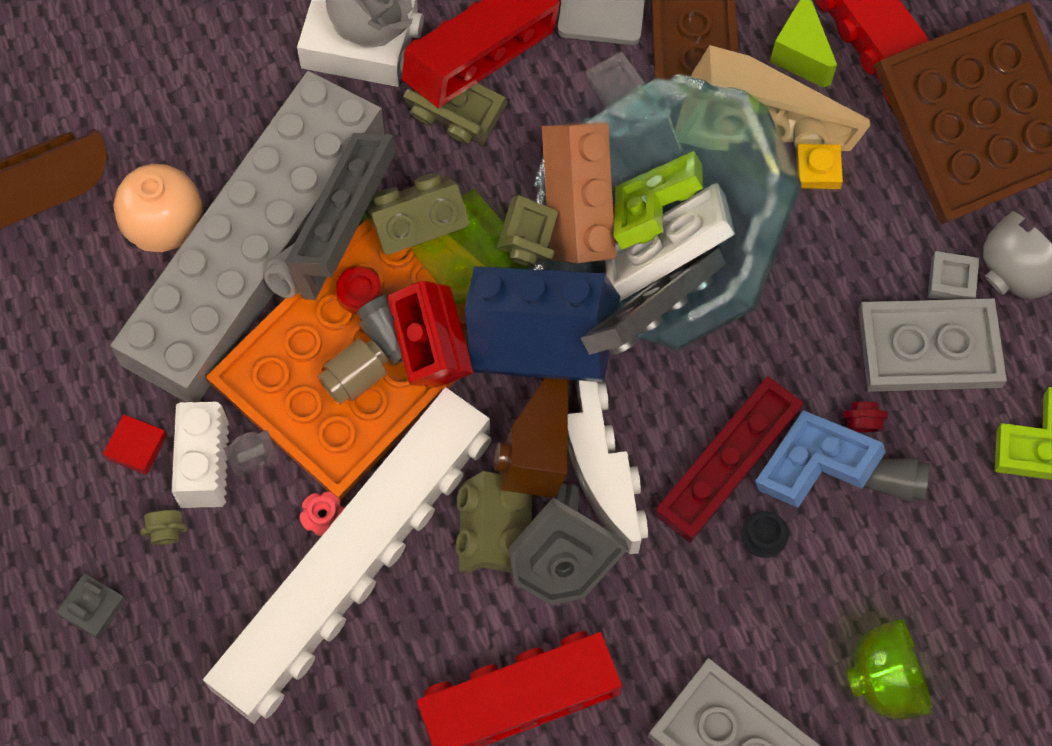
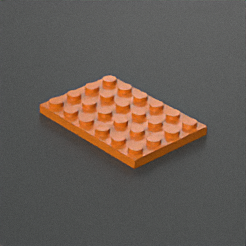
[206,218,484,500]

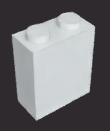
[297,0,424,87]

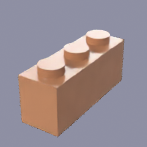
[542,122,616,263]

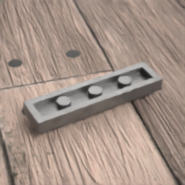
[581,248,726,355]

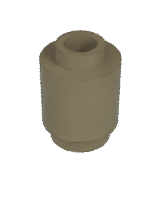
[317,338,388,405]

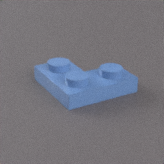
[755,410,886,508]

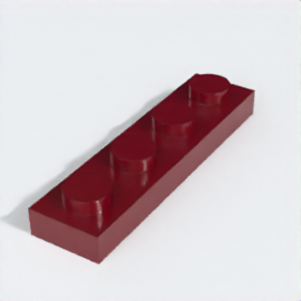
[654,376,804,543]

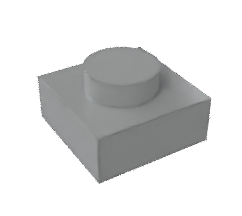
[927,251,979,300]

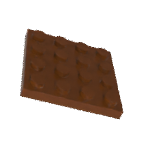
[874,1,1052,224]

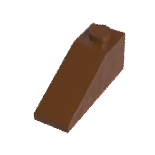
[494,378,568,498]

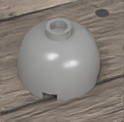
[325,0,413,47]
[983,211,1052,300]

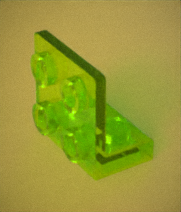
[409,188,529,305]

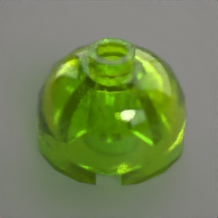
[847,618,932,720]

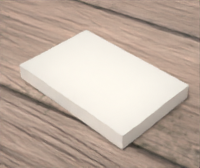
[605,183,735,302]

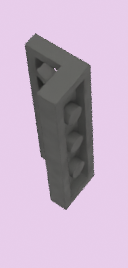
[285,133,398,300]

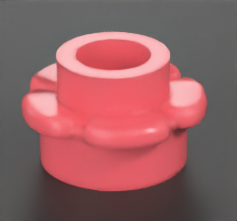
[300,492,345,536]

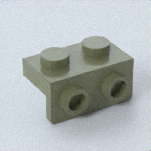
[403,83,508,146]
[366,172,469,255]
[456,471,532,573]

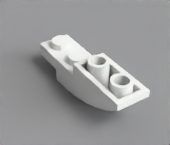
[567,380,648,554]

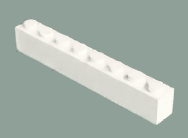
[203,387,492,724]

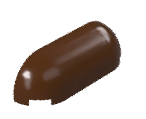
[0,129,107,229]

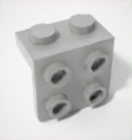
[558,0,645,45]

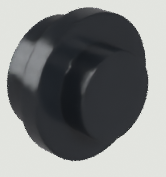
[741,511,789,558]

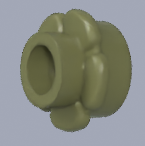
[140,510,187,545]

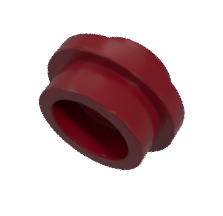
[842,401,888,432]

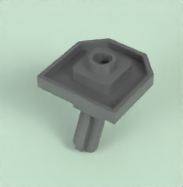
[508,483,629,605]

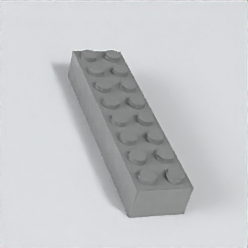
[110,71,385,402]

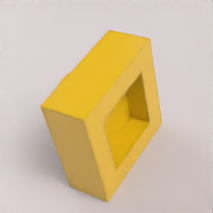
[796,144,843,189]

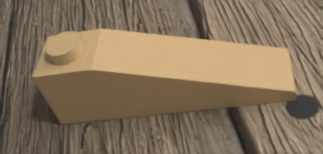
[676,45,870,151]

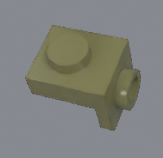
[496,195,559,267]

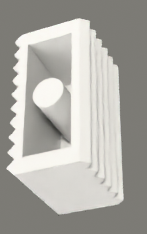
[172,402,229,508]

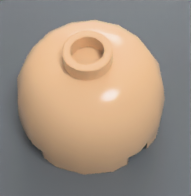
[113,164,204,252]

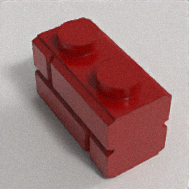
[387,281,473,388]

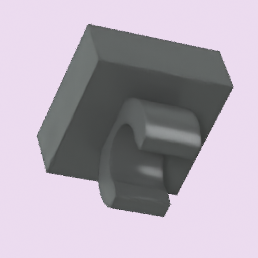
[57,573,126,640]

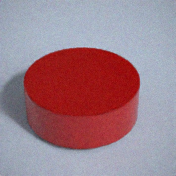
[336,266,382,314]

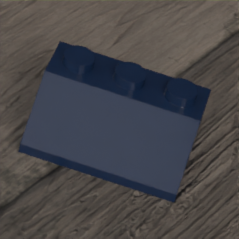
[465,266,621,382]

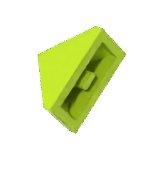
[770,0,837,87]

